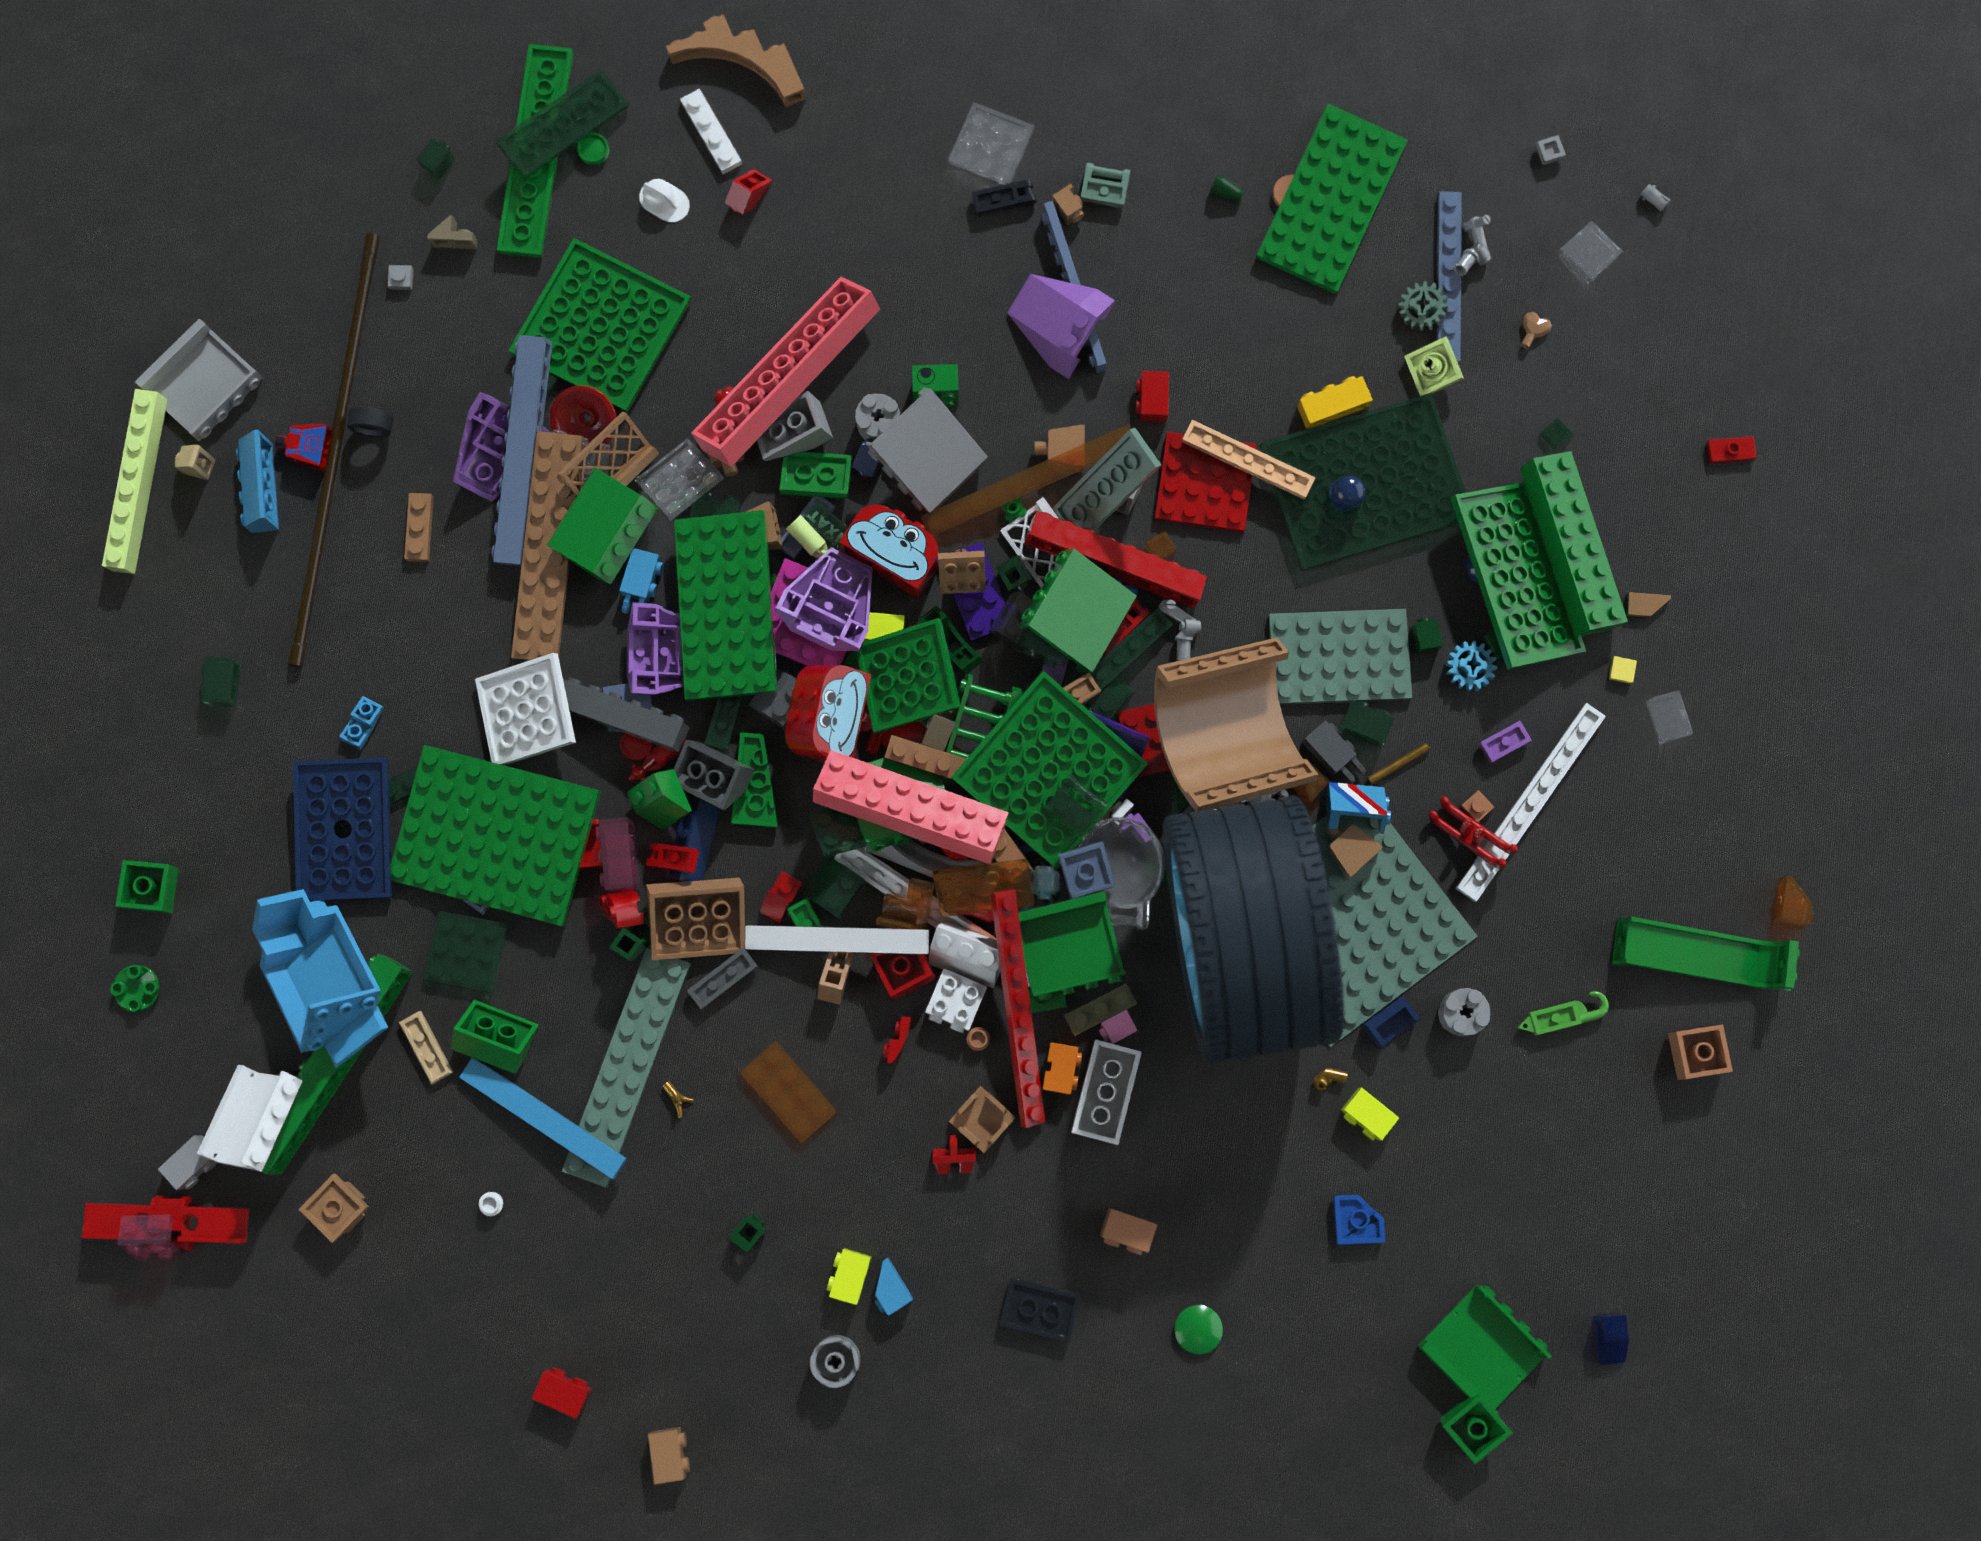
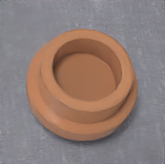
[967,1027,990,1051]

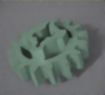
[1399,281,1449,331]

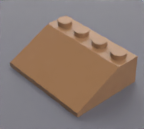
[646,878,745,960]

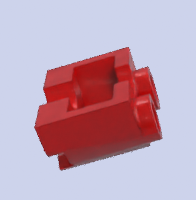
[598,890,644,928]

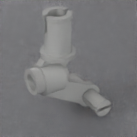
[1454,215,1491,276]
[1157,600,1201,661]

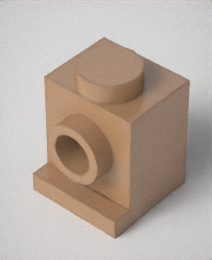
[1052,184,1084,225]

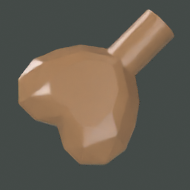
[1521,312,1552,349]

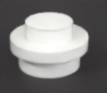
[479,1192,503,1216]

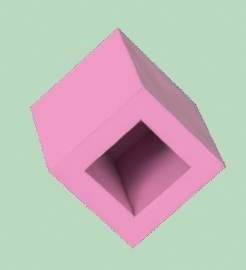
[1099,1010,1138,1044]

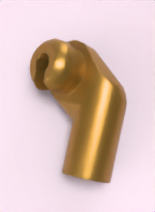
[1313,1068,1348,1091]

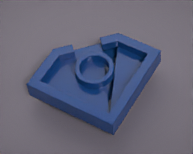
[1333,1195,1385,1244]

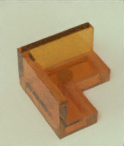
[875,878,934,930]

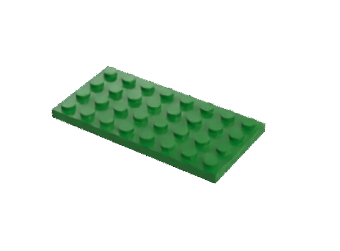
[1256,104,1408,295]
[1451,482,1586,670]
[674,510,777,701]

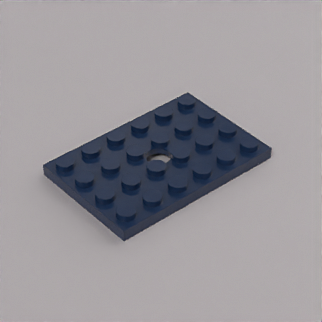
[293,758,392,900]

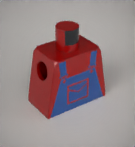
[275,424,332,472]

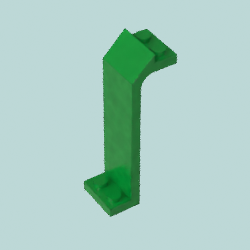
[1612,916,1800,991]

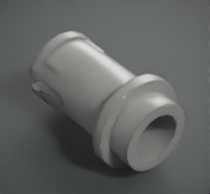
[1641,184,1670,211]

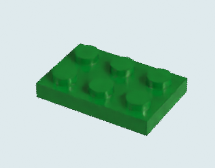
[780,452,852,499]

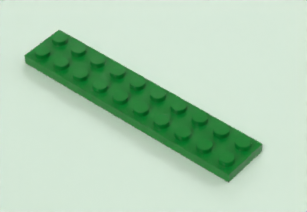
[497,44,574,258]

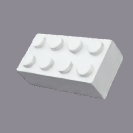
[1071,1040,1142,1145]

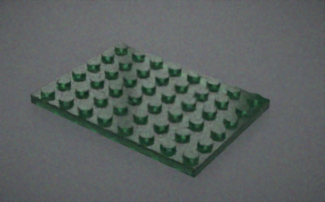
[1260,393,1466,571]

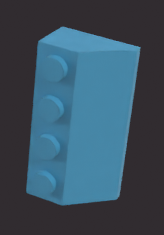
[236,430,279,533]

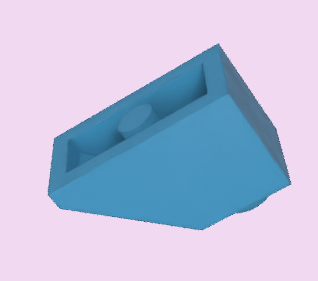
[875,1258,913,1316]

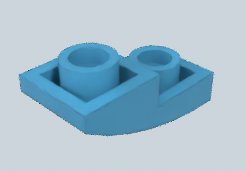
[339,696,383,750]

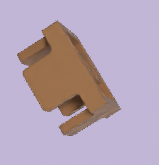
[949,1086,1016,1153]
[299,1174,369,1243]

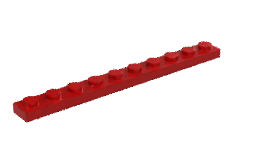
[990,889,1045,1128]

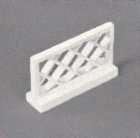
[1000,497,1059,588]

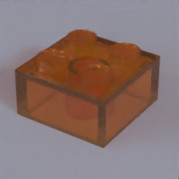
[1292,762,1330,804]

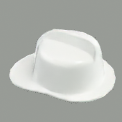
[639,179,689,222]

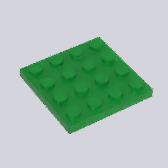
[856,618,961,734]

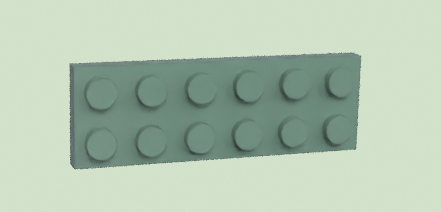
[1052,428,1162,531]

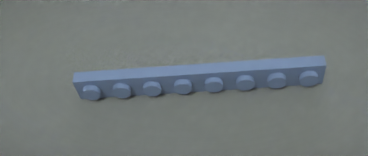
[1437,191,1462,364]
[1041,201,1107,373]

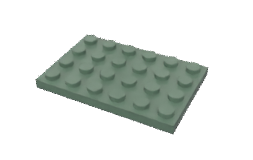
[1268,609,1412,705]

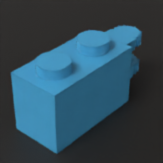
[619,548,664,613]

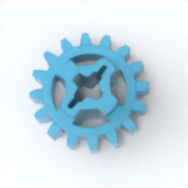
[1445,641,1497,691]

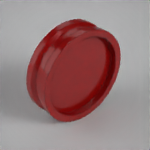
[620,733,654,761]

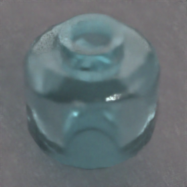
[1029,866,1060,900]

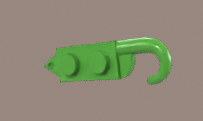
[1517,991,1609,1035]

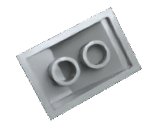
[757,391,833,461]

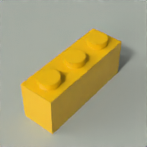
[1297,376,1373,430]

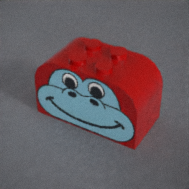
[839,505,939,600]
[785,665,871,763]

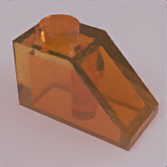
[1774,876,1814,928]

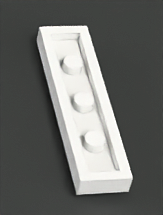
[680,89,742,174]

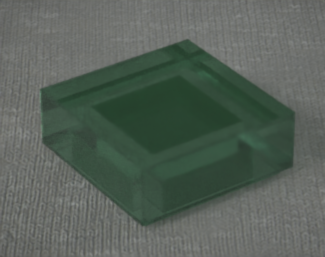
[1540,418,1573,450]

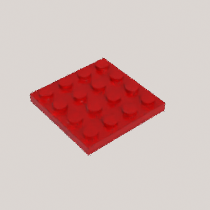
[1155,432,1256,533]

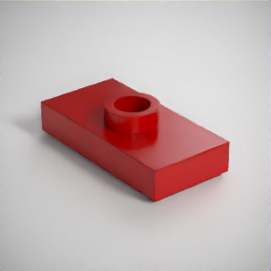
[1707,436,1757,464]

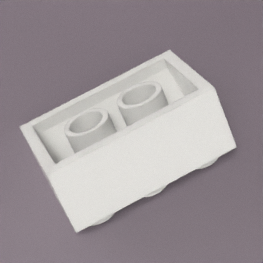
[929,920,1000,989]

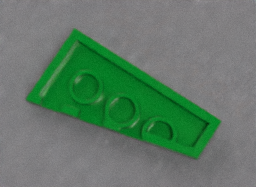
[731,732,778,828]

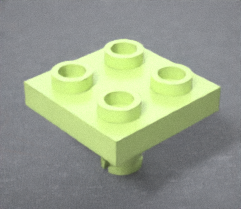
[1404,337,1464,398]

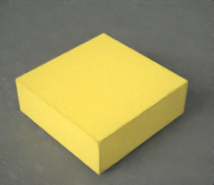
[1608,656,1637,684]

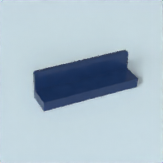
[665,792,720,882]

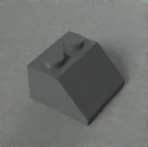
[748,669,796,730]

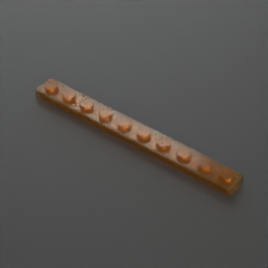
[921,424,1131,536]

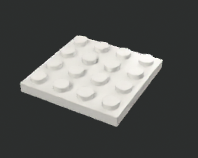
[475,653,576,765]

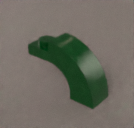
[919,605,983,675]
[609,904,650,961]

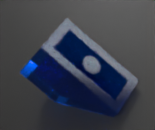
[1594,1313,1629,1364]

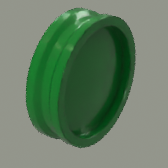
[577,133,609,166]

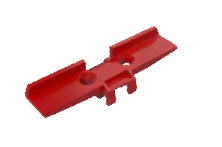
[82,1195,249,1251]

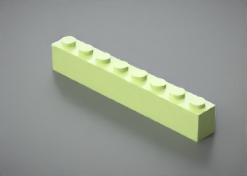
[102,389,168,574]

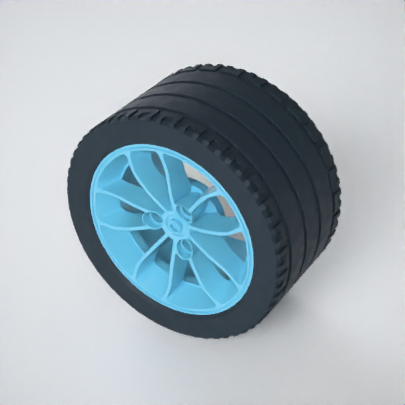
[1163,796,1344,1064]

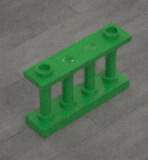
[944,674,1022,758]

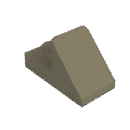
[427,215,478,249]
[921,710,957,751]

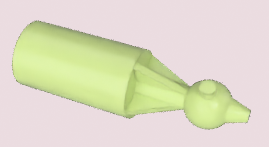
[786,515,828,559]

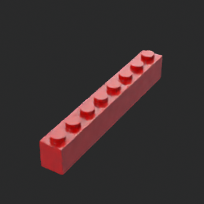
[1024,511,1207,609]

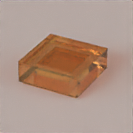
[1145,531,1177,559]

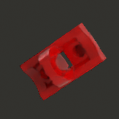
[933,1135,976,1175]

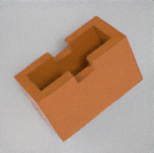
[1042,1042,1082,1095]

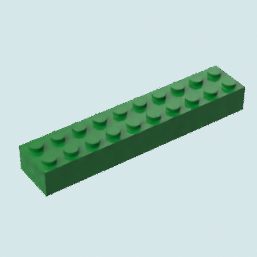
[262,954,413,1175]

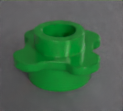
[1001,496,1027,522]

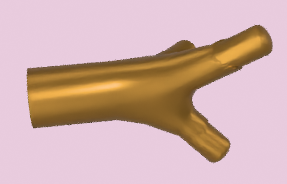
[662,1081,693,1119]

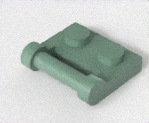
[1080,163,1130,208]

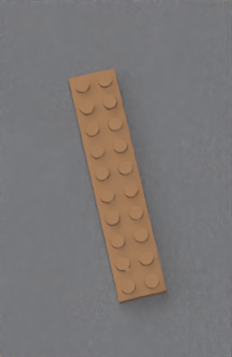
[511,431,584,660]

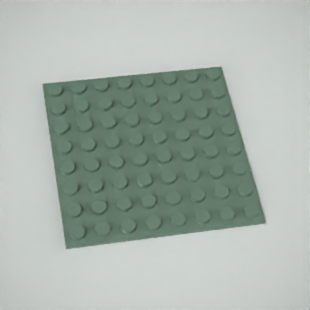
[1313,815,1478,1047]

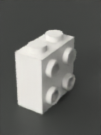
[926,969,987,1033]

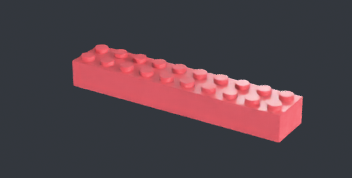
[691,277,880,467]

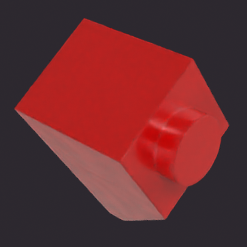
[725,169,772,214]

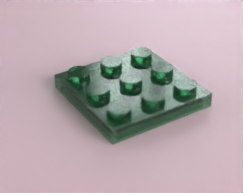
[423,911,509,993]

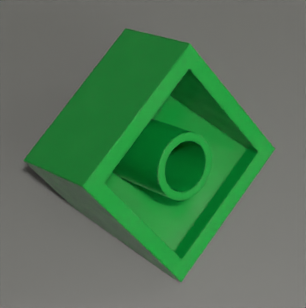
[627,769,692,830]
[1440,1394,1512,1464]

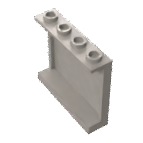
[135,318,263,441]
[865,388,988,513]

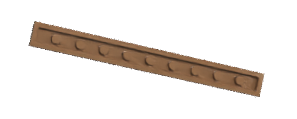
[884,735,1112,827]

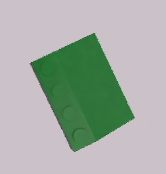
[546,467,658,585]

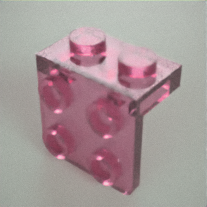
[117,1215,181,1261]

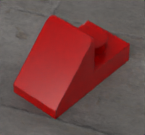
[759,871,803,924]

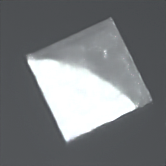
[948,102,1035,185]
[635,438,724,521]

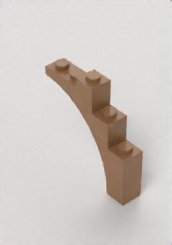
[666,15,806,107]

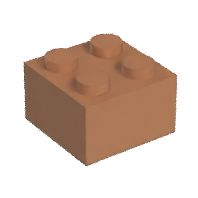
[1668,1024,1733,1080]
[1100,1208,1157,1255]

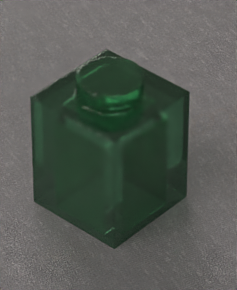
[417,138,455,180]

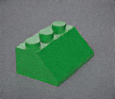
[450,1000,539,1074]

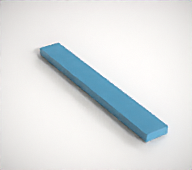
[459,1057,627,1179]

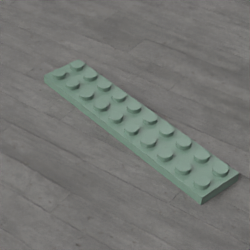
[562,948,691,1188]

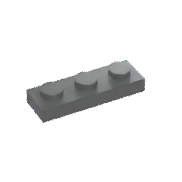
[687,948,758,1009]

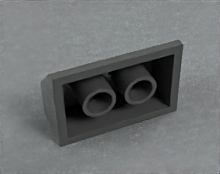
[674,740,755,810]

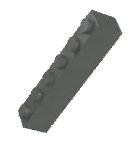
[563,677,690,753]

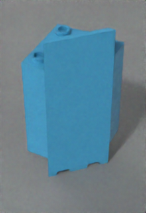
[252,889,388,1069]

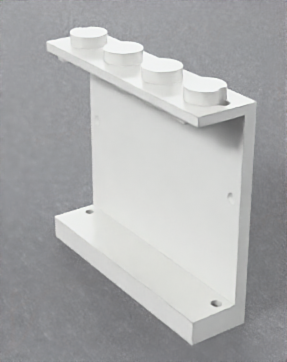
[197,1065,302,1171]

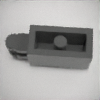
[1302,720,1366,784]

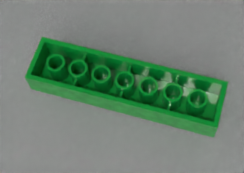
[1520,451,1628,638]

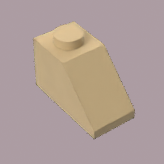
[175,445,215,480]

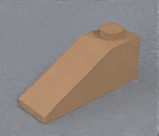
[817,927,855,1005]

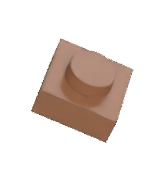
[1460,790,1494,822]

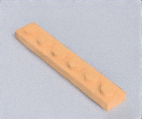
[1182,420,1315,500]

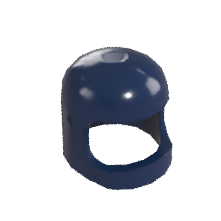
[1328,475,1366,512]

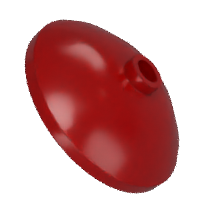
[550,385,616,449]

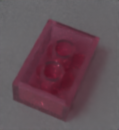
[596,817,640,893]

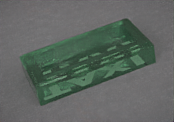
[803,501,848,548]

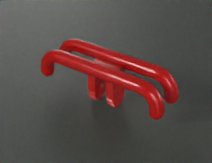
[1428,796,1518,869]

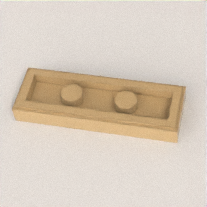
[399,1011,454,1084]

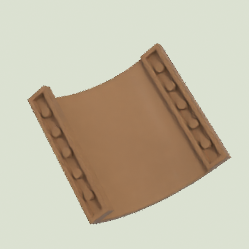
[1154,637,1318,811]

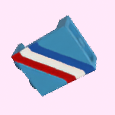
[1325,782,1391,834]

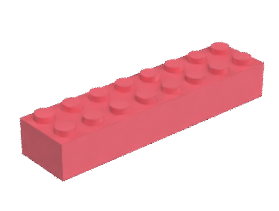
[813,750,1008,864]

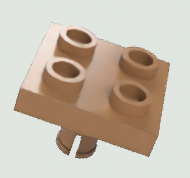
[938,549,986,594]

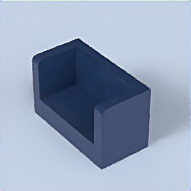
[1362,997,1420,1048]

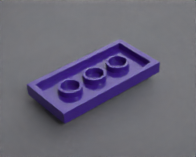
[952,542,1014,642]

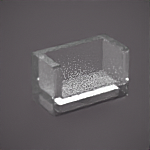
[1646,690,1693,745]

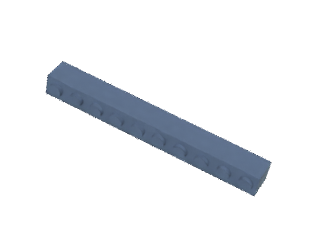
[492,335,552,566]

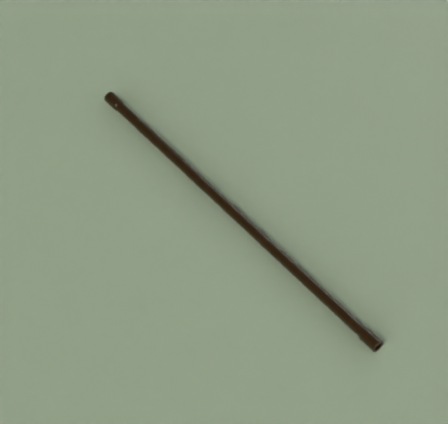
[288,233,380,668]

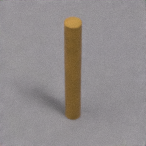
[1367,743,1430,785]

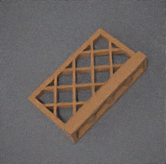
[558,412,659,496]

